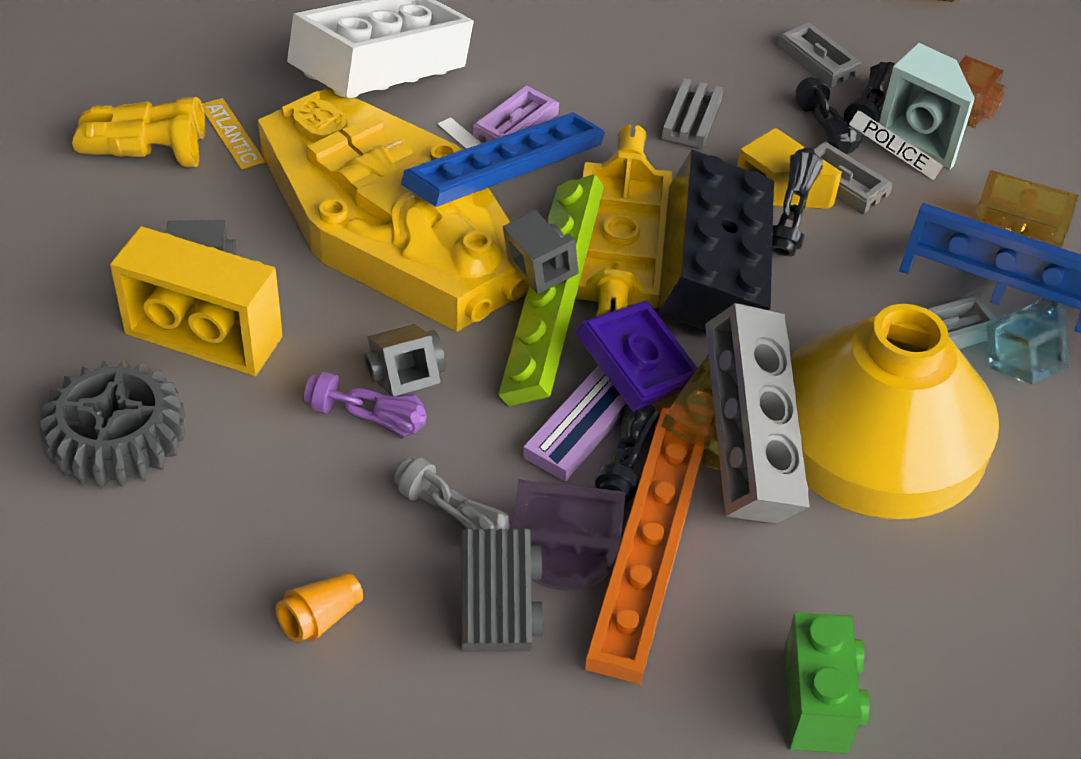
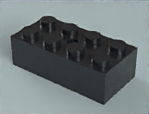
[657,149,774,330]

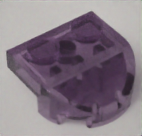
[511,479,626,590]

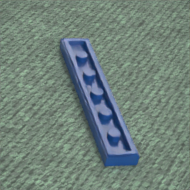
[401,112,605,207]

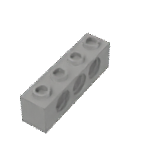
[705,303,810,524]

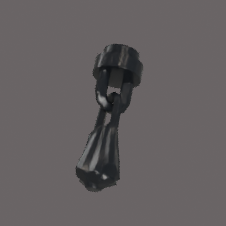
[844,62,895,124]
[796,77,863,154]
[772,147,823,256]
[595,405,659,506]

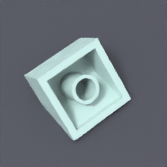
[879,43,975,170]

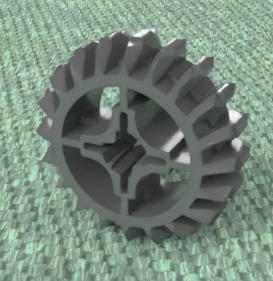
[39,359,185,489]

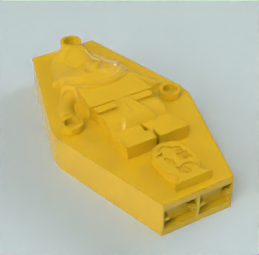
[258,87,529,332]

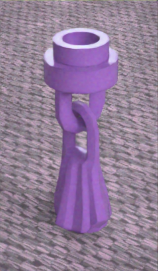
[304,371,427,438]

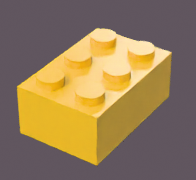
[110,226,283,377]

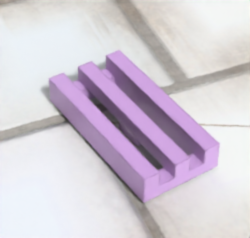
[473,85,559,142]

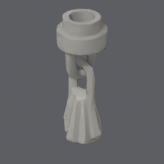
[394,457,510,530]

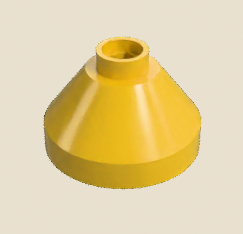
[790,304,999,519]

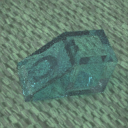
[986,298,1068,385]

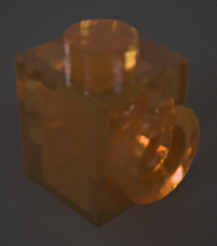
[959,55,1006,128]

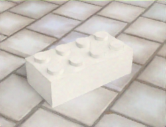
[287,0,474,98]

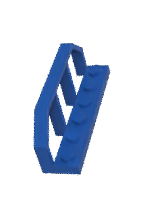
[899,203,1081,333]

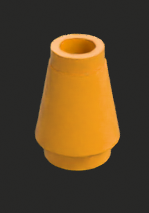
[275,572,363,643]

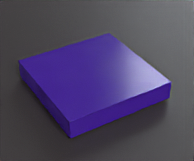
[575,301,704,411]

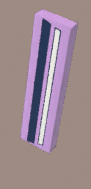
[523,365,628,482]

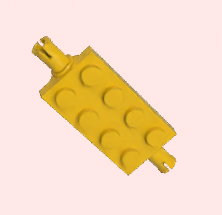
[575,124,673,317]

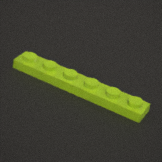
[498,174,604,407]

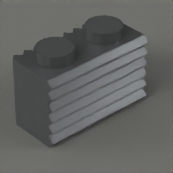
[461,529,543,652]

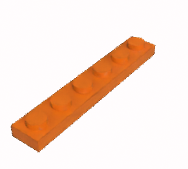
[585,407,712,685]

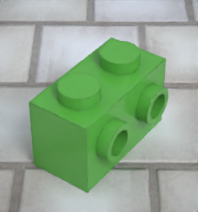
[784,612,870,754]

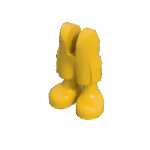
[72,97,205,168]

